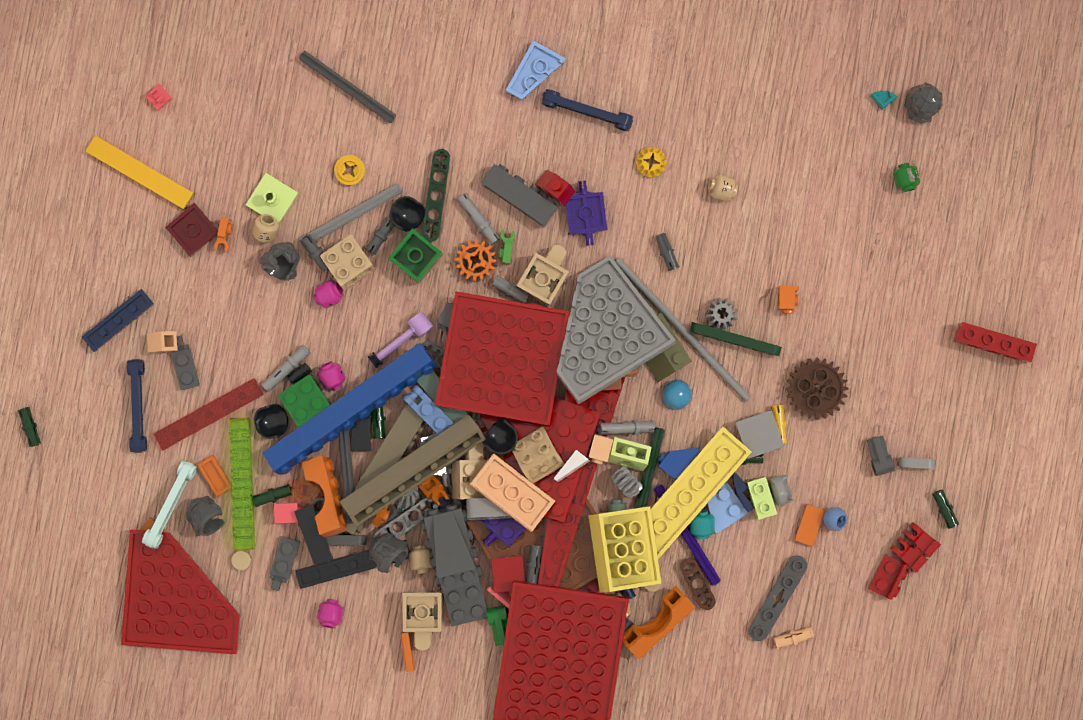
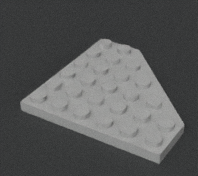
[557,256,676,404]

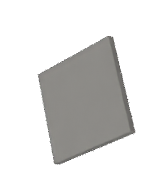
[735,410,784,459]

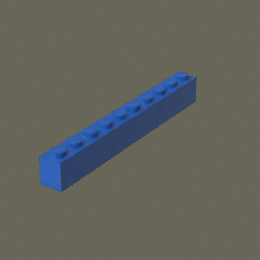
[263,343,437,475]

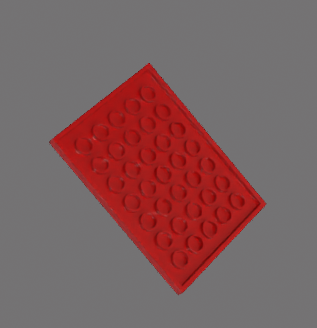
[493,580,629,720]

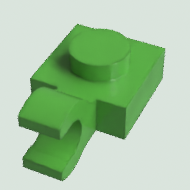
[499,230,515,265]

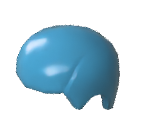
[661,380,691,410]

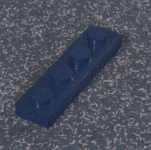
[82,289,154,352]

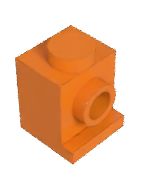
[777,286,799,314]

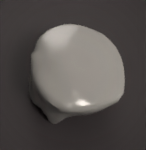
[769,475,795,507]

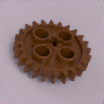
[785,357,849,420]

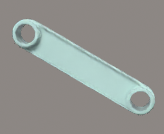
[142,461,197,549]

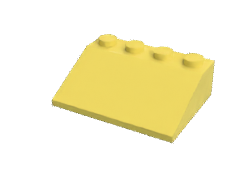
[588,506,661,592]

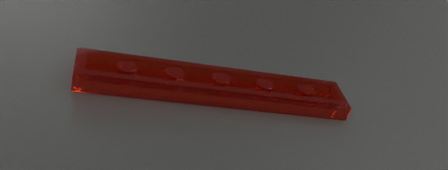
[154,378,264,451]

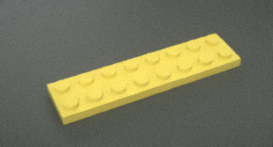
[651,426,752,559]

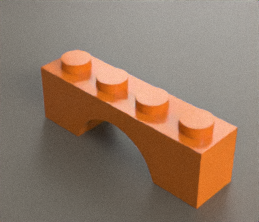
[301,455,348,538]
[623,586,696,659]

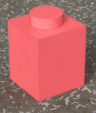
[274,503,303,523]

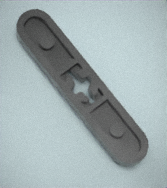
[749,556,807,641]

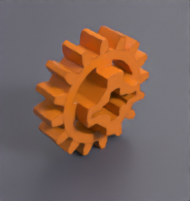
[455,239,496,282]

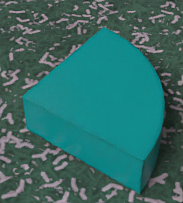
[870,91,897,110]

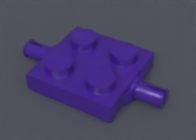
[566,181,608,246]
[481,518,527,547]

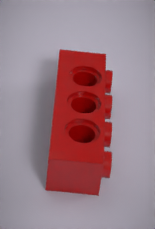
[953,322,1037,363]

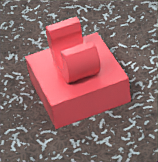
[145,83,173,111]

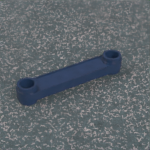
[542,89,633,132]
[127,359,147,453]

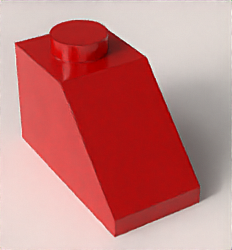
[535,170,576,206]

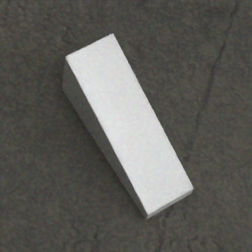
[554,450,590,482]

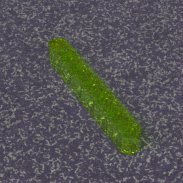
[229,417,255,551]

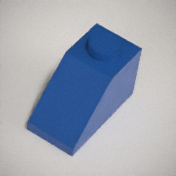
[657,448,700,480]

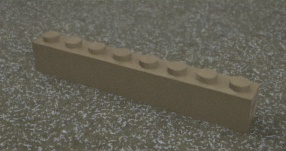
[342,396,426,535]
[340,414,486,527]

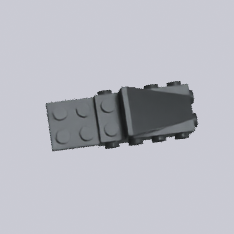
[421,504,487,627]

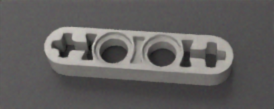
[374,496,438,538]

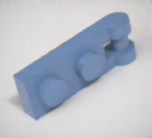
[403,385,454,435]

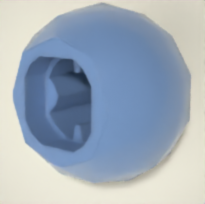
[823,507,847,531]

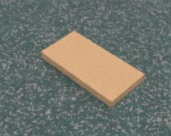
[470,454,555,532]

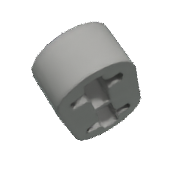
[899,457,935,469]

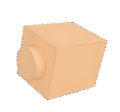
[147,331,177,353]
[589,434,613,464]

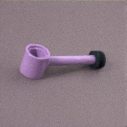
[368,311,434,368]

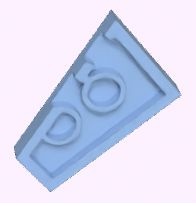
[707,481,747,534]

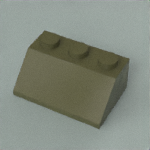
[646,313,692,382]

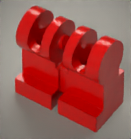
[889,522,941,573]

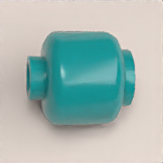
[690,509,715,539]

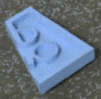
[505,41,567,100]

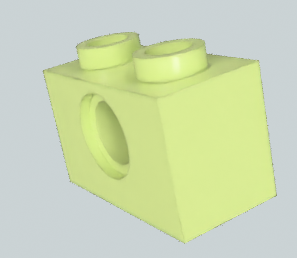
[608,437,651,471]
[745,477,777,520]

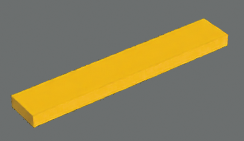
[85,135,194,210]

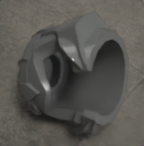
[904,82,943,124]
[260,242,300,281]
[186,496,225,536]
[369,533,409,573]

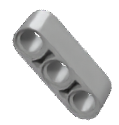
[466,498,512,520]

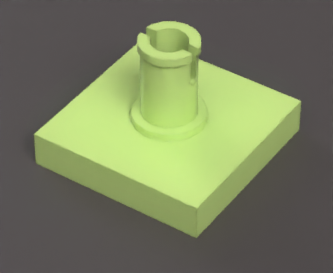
[246,173,299,224]

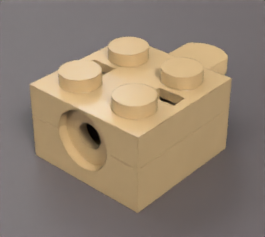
[517,245,569,306]
[452,443,488,499]
[403,591,443,651]

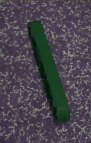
[422,149,450,242]
[689,322,782,357]

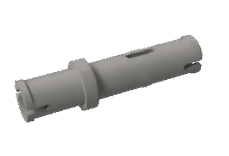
[457,193,501,245]
[261,345,311,392]
[597,420,655,435]

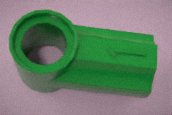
[487,605,509,646]

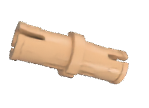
[773,627,814,649]

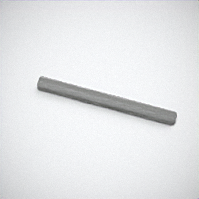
[299,184,402,247]

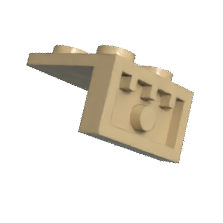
[320,235,375,291]
[512,427,565,483]

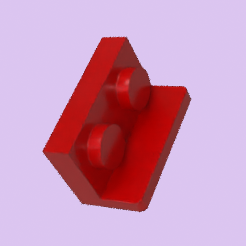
[868,554,909,600]

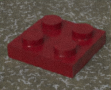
[165,203,218,257]

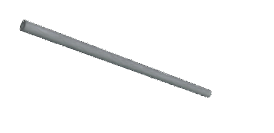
[615,258,751,402]

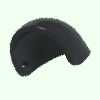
[390,196,425,232]
[254,404,288,439]
[483,418,518,454]

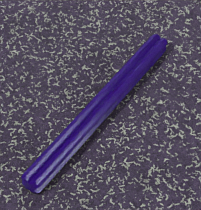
[654,484,721,586]

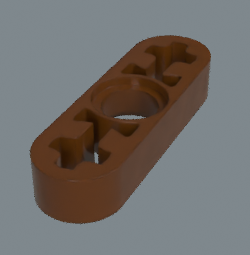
[680,558,716,610]

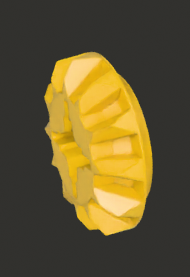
[636,147,666,177]
[334,155,365,186]

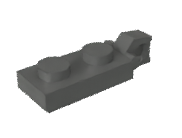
[171,336,200,390]
[270,536,300,591]

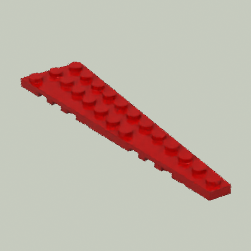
[538,377,625,587]

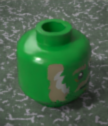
[893,163,920,192]

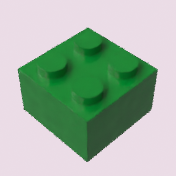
[388,228,443,284]
[277,374,332,428]

